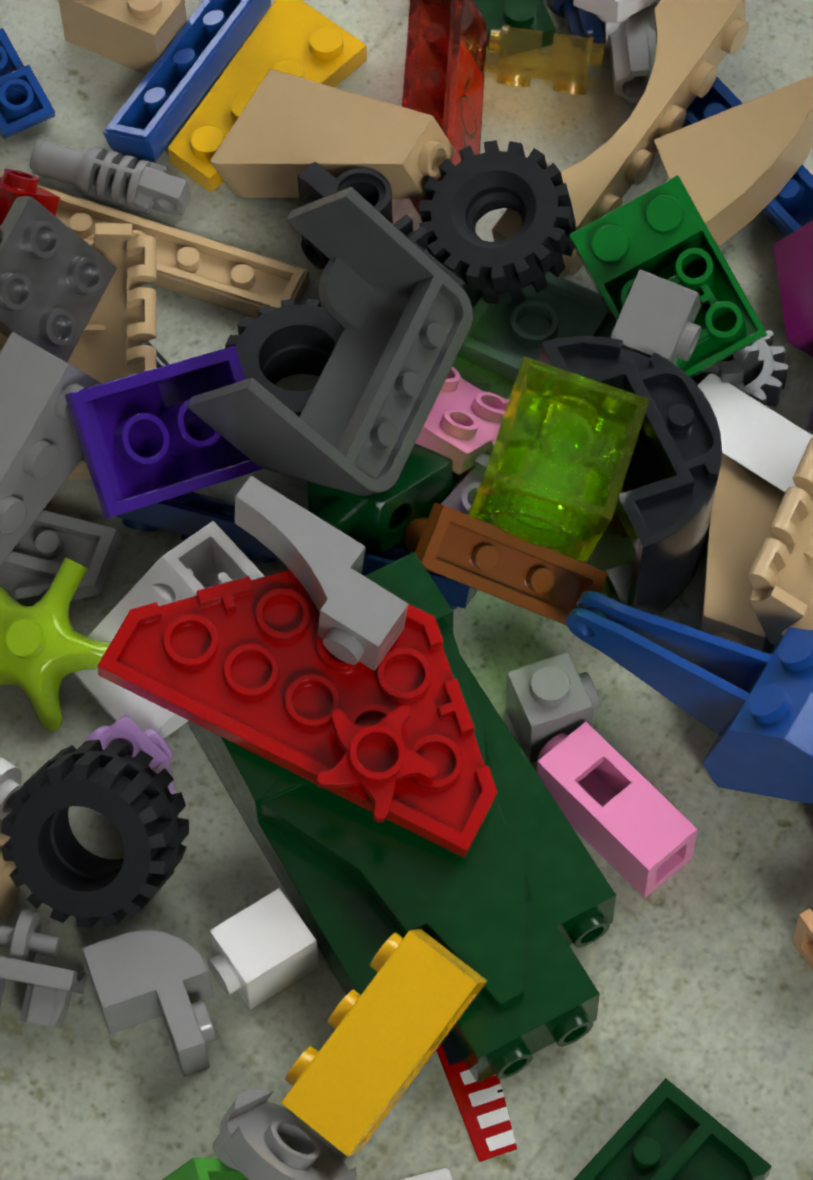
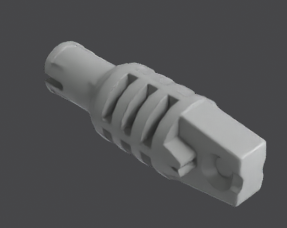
[30,139,191,216]

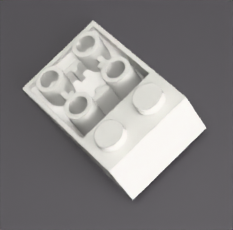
[72,521,265,739]

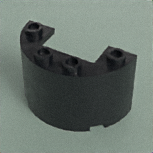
[532,336,722,615]

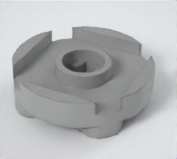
[213,1089,357,1180]

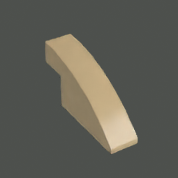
[654,75,813,247]

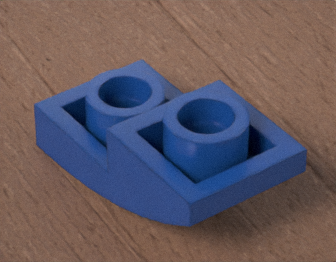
[0,28,55,139]

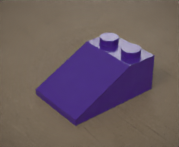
[65,345,263,519]

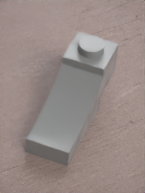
[234,475,409,671]

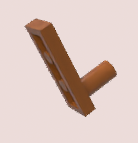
[405,503,608,626]

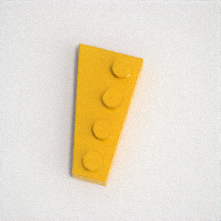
[168,0,367,193]

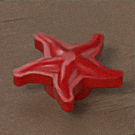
[315,705,437,823]

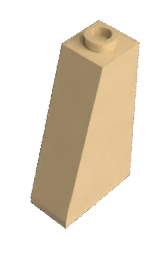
[210,69,456,199]
[699,453,785,652]

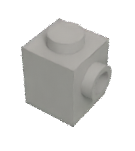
[610,269,701,365]
[506,652,599,763]

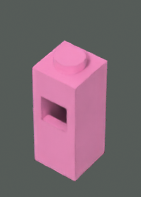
[536,722,698,898]

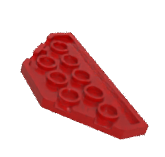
[97,568,498,858]

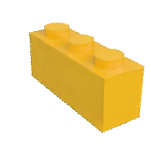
[281,929,487,1157]

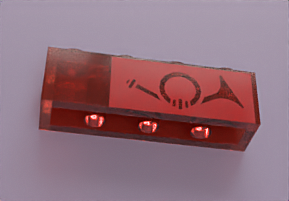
[402,0,488,215]

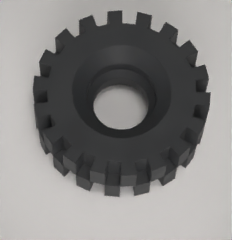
[419,140,576,304]

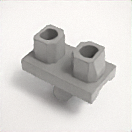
[0,910,87,1029]

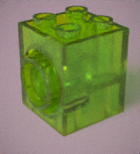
[467,356,650,562]

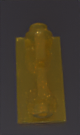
[484,25,605,95]

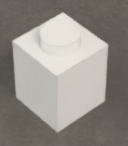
[207,888,319,1010]

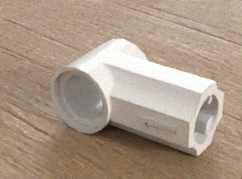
[601,1,660,103]

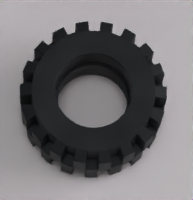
[225,299,344,417]
[1,739,189,928]

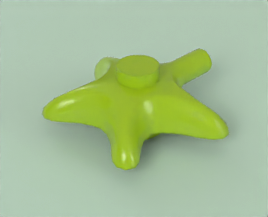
[0,557,110,732]

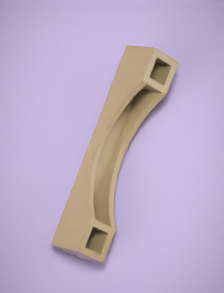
[492,0,749,278]

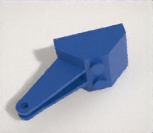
[566,591,813,804]

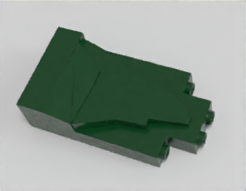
[188,552,616,1083]

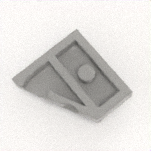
[0,510,122,607]

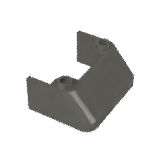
[187,187,473,496]

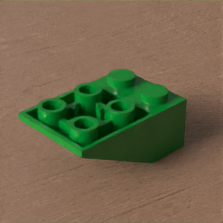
[569,175,767,377]

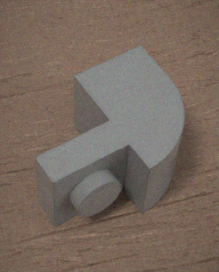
[82,930,216,1077]

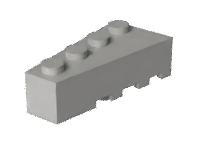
[0,331,102,565]

